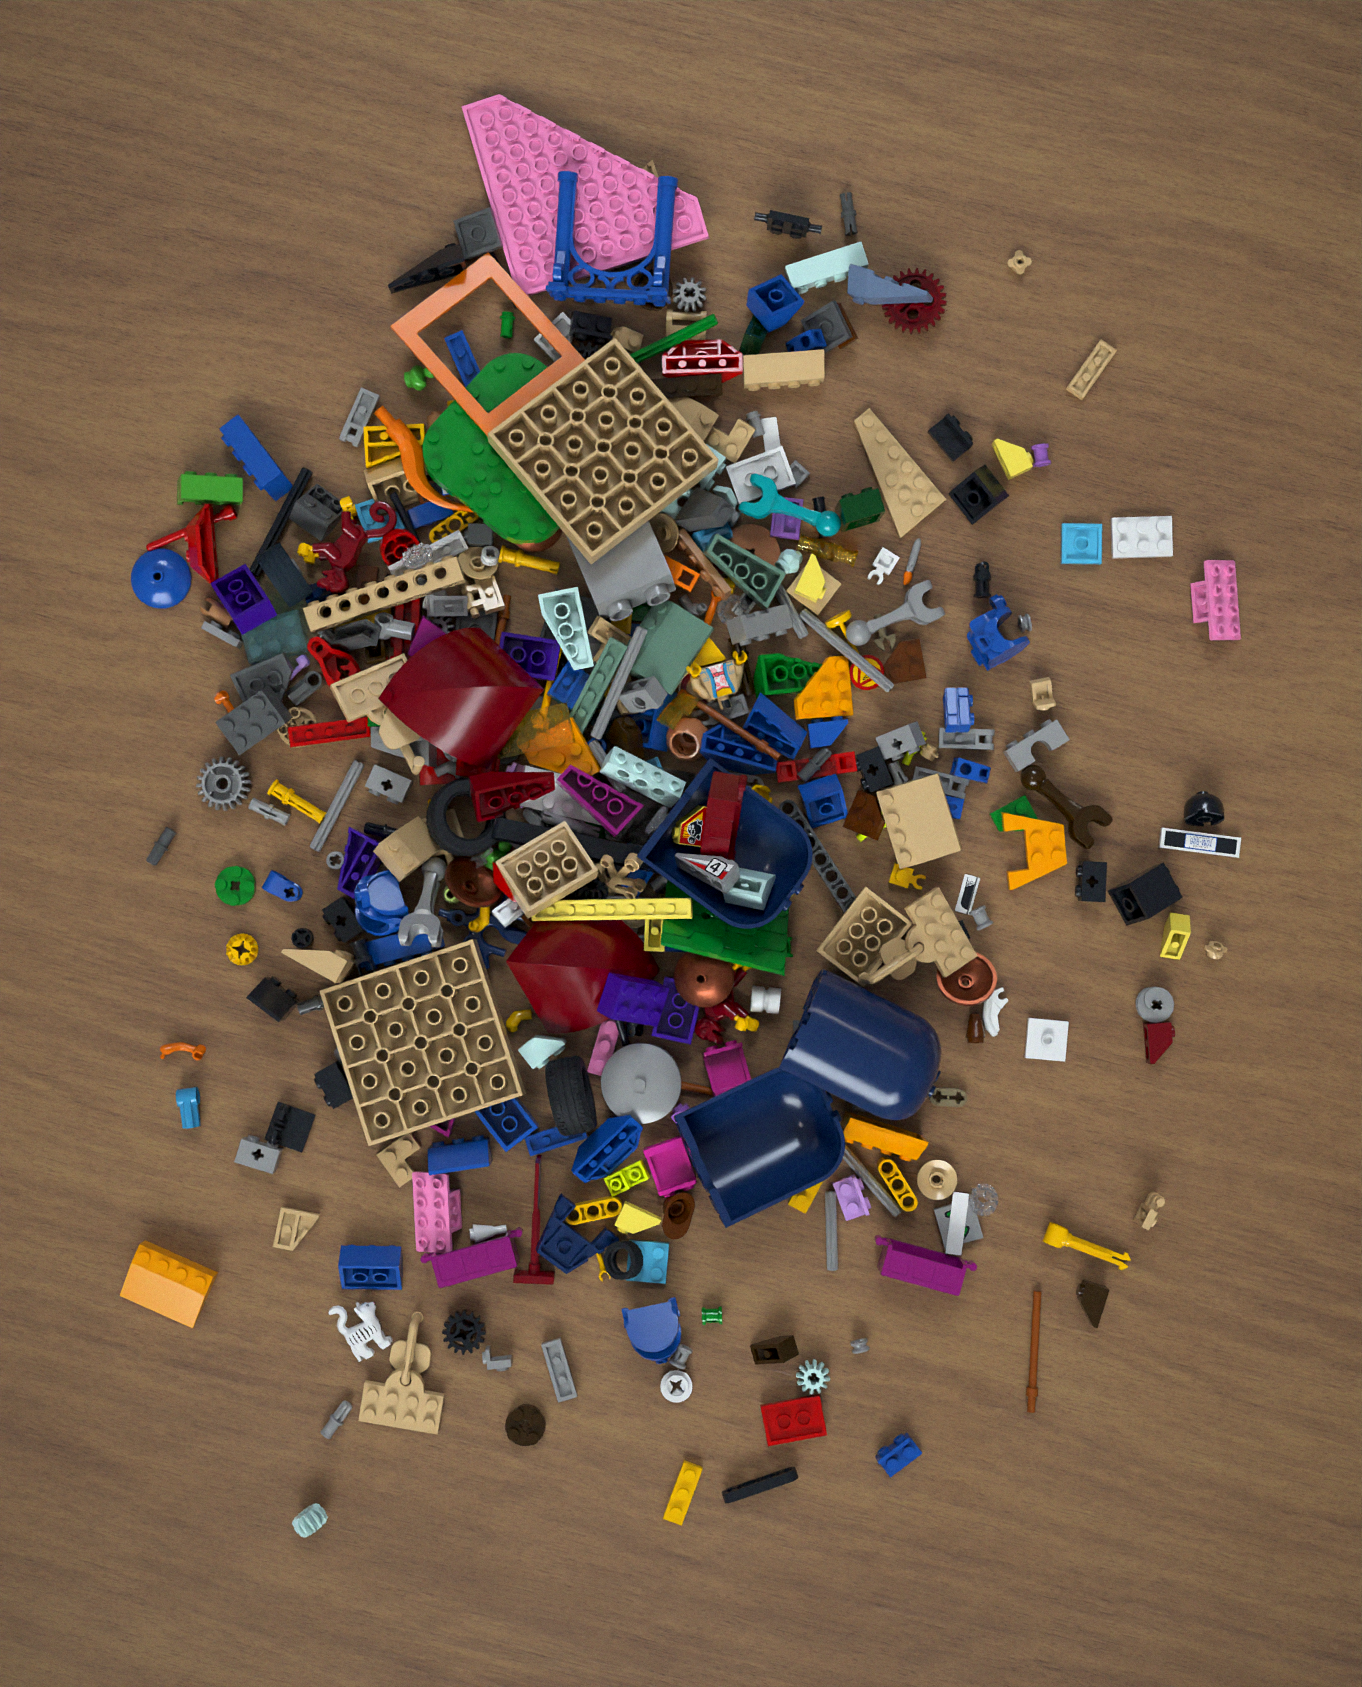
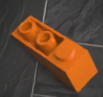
[664,555,701,593]

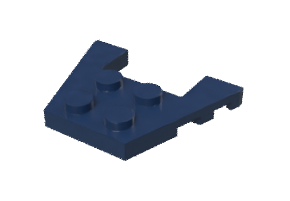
[536,1193,620,1274]

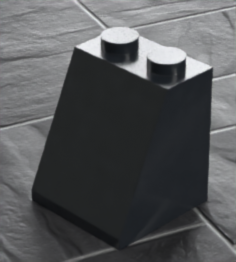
[1108,862,1183,926]

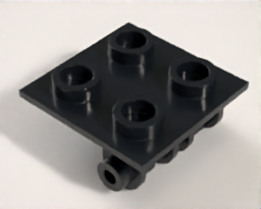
[265,1101,316,1153]

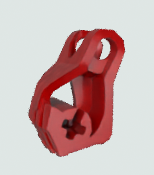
[307,636,362,687]

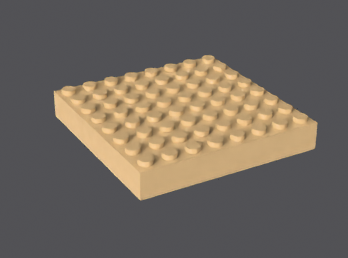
[488,338,719,564]
[320,939,526,1146]

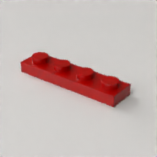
[287,716,371,748]

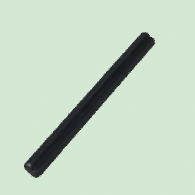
[249,467,313,577]

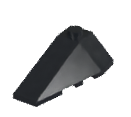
[388,243,467,294]

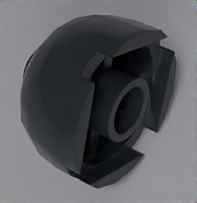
[1184,791,1225,827]

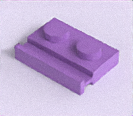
[770,497,803,540]

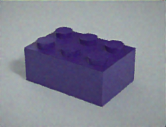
[210,564,277,635]
[597,973,670,1027]
[651,976,699,1045]

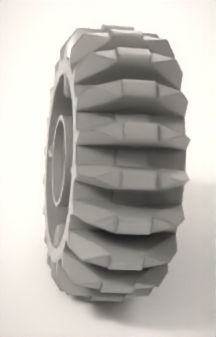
[196,757,251,811]

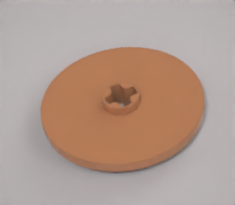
[729,524,780,566]

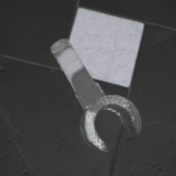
[471,847,493,868]

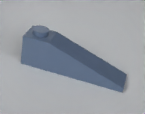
[847,264,933,305]

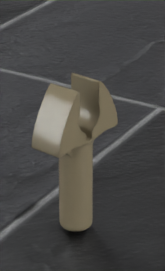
[874,613,896,652]

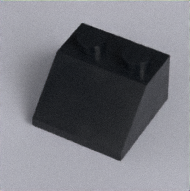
[948,464,1009,525]
[246,976,300,1022]

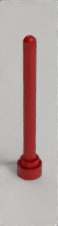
[146,503,238,551]

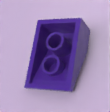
[499,632,560,681]

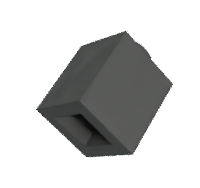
[464,523,494,547]

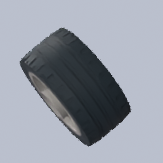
[256,542,313,607]

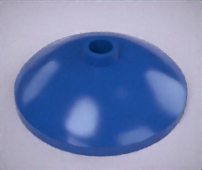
[131,548,192,609]

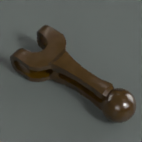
[1020,765,1113,849]

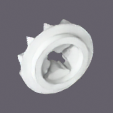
[660,1369,692,1403]

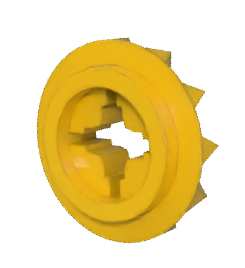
[226,933,258,965]

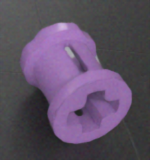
[1031,443,1051,467]

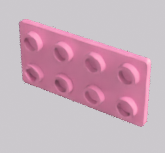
[1190,560,1241,641]
[412,1171,462,1253]

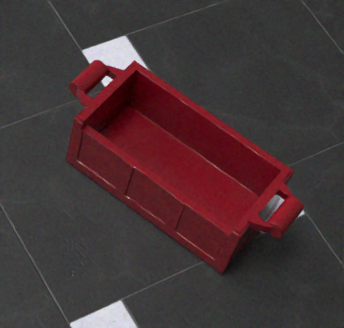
[700,771,748,861]

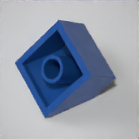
[746,274,804,333]
[798,774,848,829]

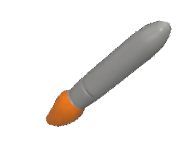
[903,538,921,585]

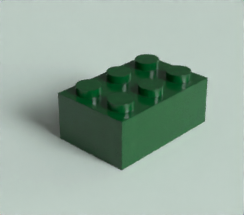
[835,487,885,533]

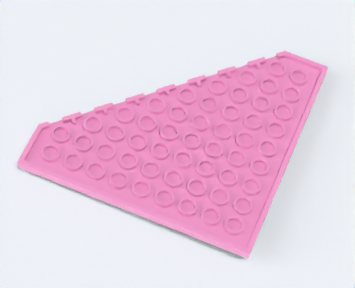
[462,94,709,296]

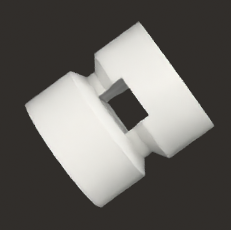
[750,986,781,1014]

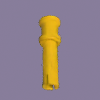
[498,545,560,575]
[267,779,326,824]

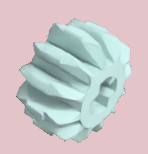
[796,1359,830,1395]
[292,1503,328,1537]

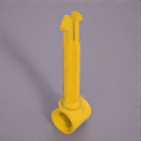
[1042,1222,1131,1270]

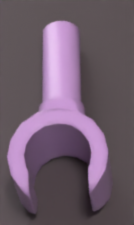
[290,655,310,680]

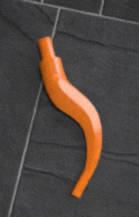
[374,405,474,513]

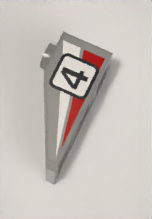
[675,853,741,894]

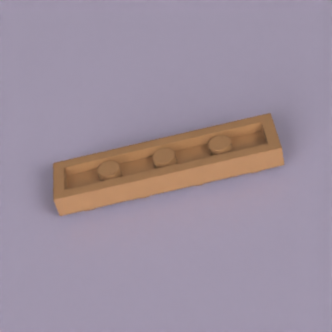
[677,528,732,601]

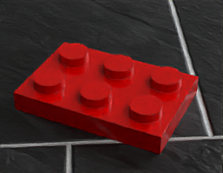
[760,1394,827,1446]

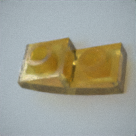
[656,692,699,730]

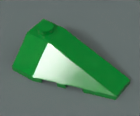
[753,653,822,698]

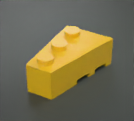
[363,424,427,469]

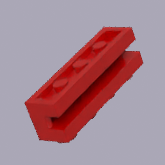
[390,591,422,660]

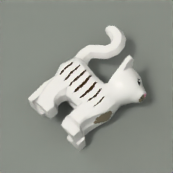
[328,1302,393,1362]

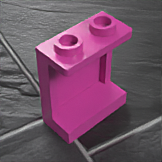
[702,1040,751,1097]
[643,1136,697,1198]

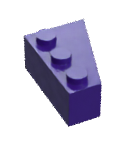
[337,827,382,899]

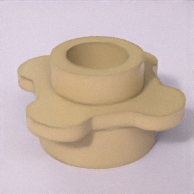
[1008,250,1032,275]
[919,744,939,761]
[1204,941,1227,959]

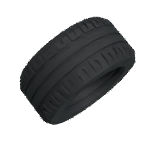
[426,778,506,856]
[545,1055,597,1136]

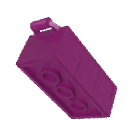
[420,1227,523,1288]
[874,1235,977,1296]

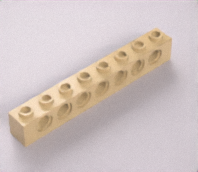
[303,555,466,634]

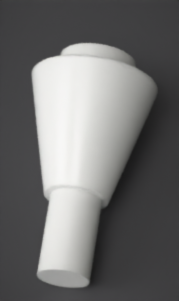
[469,1224,507,1244]

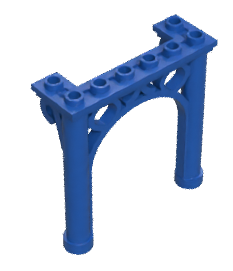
[546,171,678,306]

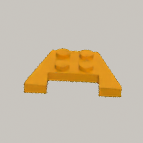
[1001,812,1067,890]

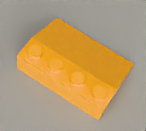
[841,1111,929,1162]
[120,1240,218,1328]

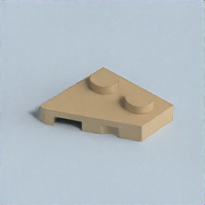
[273,1206,320,1251]

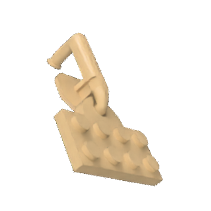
[330,653,425,775]
[858,887,977,984]
[358,1312,445,1435]

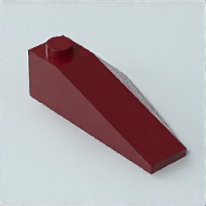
[469,772,555,822]

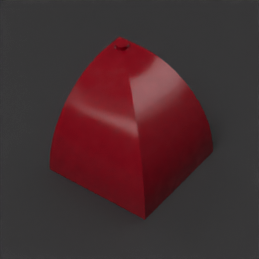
[378,628,544,769]
[506,894,660,1034]

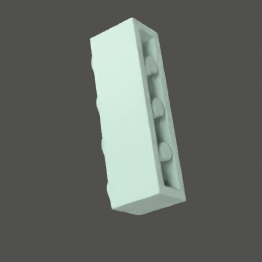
[784,242,869,294]

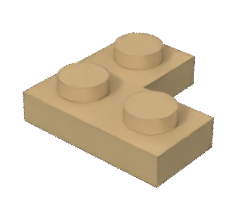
[704,418,756,463]
[587,616,631,663]
[377,1132,421,1188]

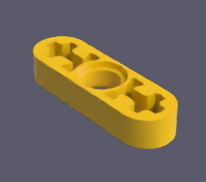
[429,511,480,543]

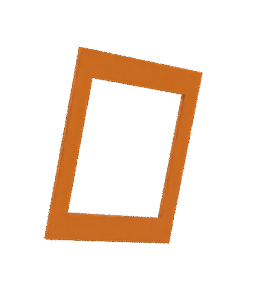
[390,252,585,437]

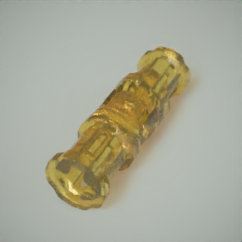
[796,534,859,568]

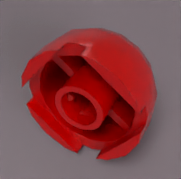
[379,528,421,566]

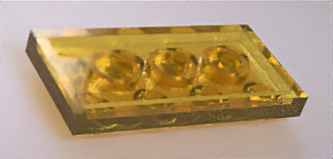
[497,702,575,759]

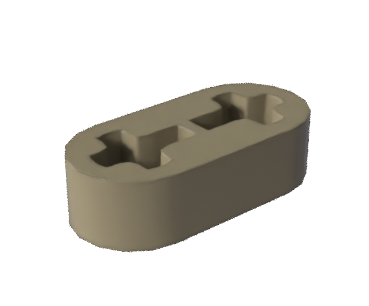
[928,1087,967,1107]

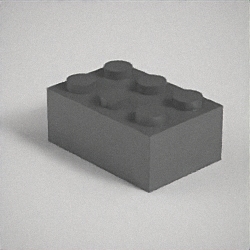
[215,685,293,755]

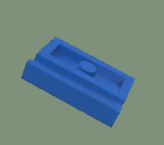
[546,661,590,710]

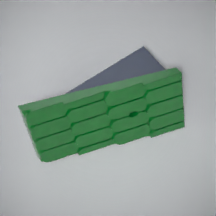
[661,880,790,976]

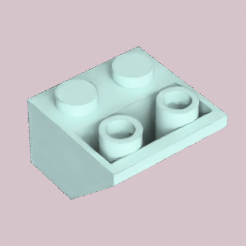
[723,868,776,910]
[518,1035,567,1069]

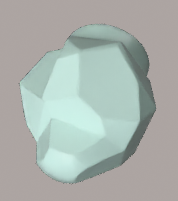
[775,549,803,574]

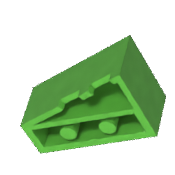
[177,471,243,505]

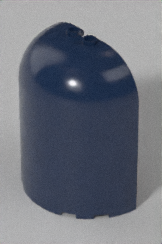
[636,758,813,929]
[779,969,942,1120]
[674,1067,845,1228]

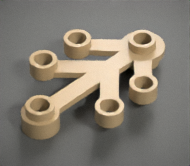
[595,853,646,899]

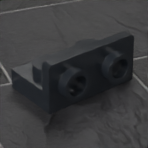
[569,310,613,345]
[928,413,973,463]

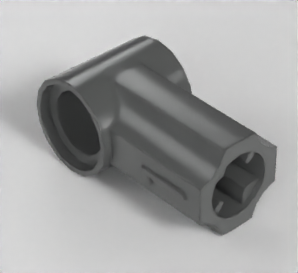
[286,671,326,706]

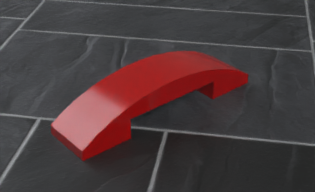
[776,751,857,783]

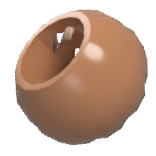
[666,717,708,762]

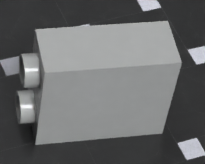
[566,521,676,621]

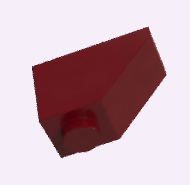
[1143,1021,1175,1064]

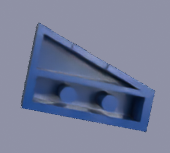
[743,692,807,760]

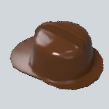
[662,1192,695,1239]

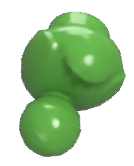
[404,365,434,391]
[484,841,513,870]

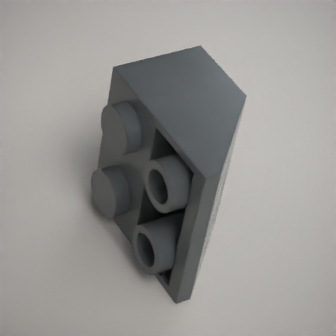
[289,484,343,541]

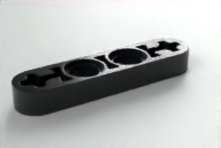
[722,1467,799,1503]

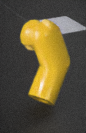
[468,906,490,932]
[506,1009,532,1032]

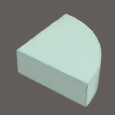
[713,485,738,507]

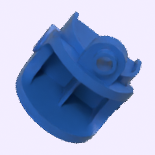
[967,594,1030,671]
[354,870,408,936]
[622,1297,681,1364]

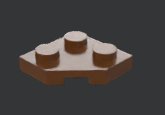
[883,638,927,684]
[842,790,885,841]

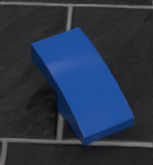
[407,497,454,529]

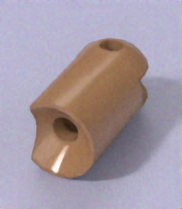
[200,598,232,629]

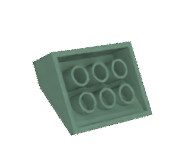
[619,600,714,695]

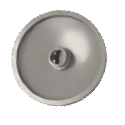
[601,1042,682,1124]

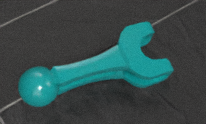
[738,473,841,537]

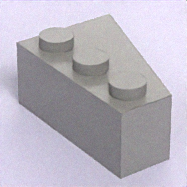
[726,604,793,646]
[371,727,437,767]

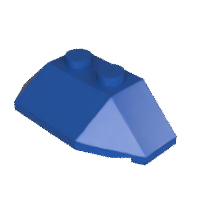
[700,724,777,775]
[571,1115,643,1183]

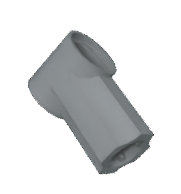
[375,612,416,641]

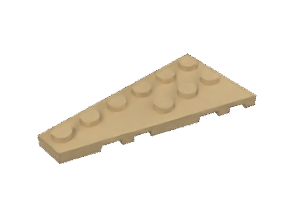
[853,408,946,538]

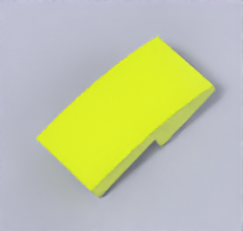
[604,1159,650,1197]

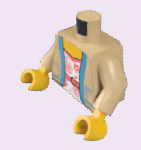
[686,650,747,710]

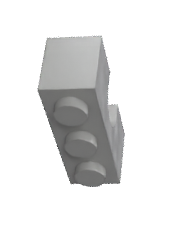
[1003,719,1070,772]

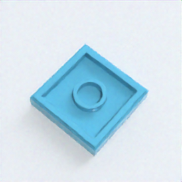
[1061,523,1102,565]

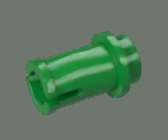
[500,312,516,338]

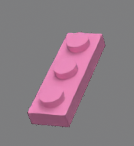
[587,1019,619,1076]

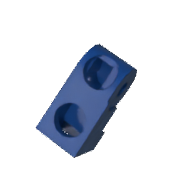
[785,329,827,352]
[950,758,991,784]

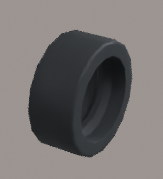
[604,1240,643,1280]

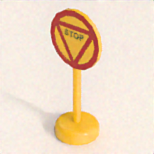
[825,610,884,690]

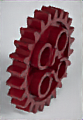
[882,268,947,335]

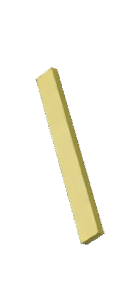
[531,898,693,921]

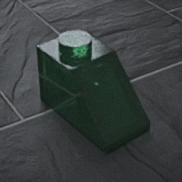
[739,315,768,355]

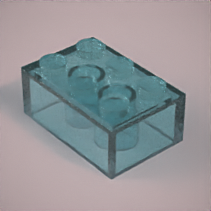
[241,610,309,665]

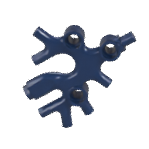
[438,893,528,969]

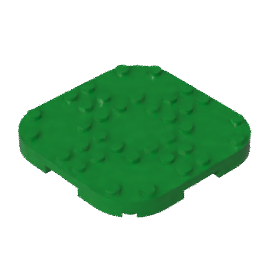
[423,353,560,545]

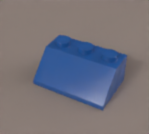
[628,692,678,752]
[428,1135,493,1175]
[338,1245,403,1290]

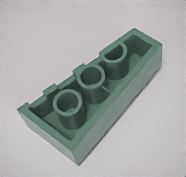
[703,533,786,610]

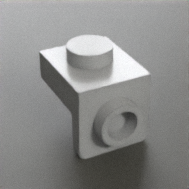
[482,1345,513,1371]

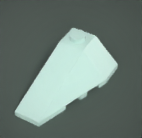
[538,587,594,670]

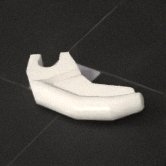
[982,987,1008,1036]

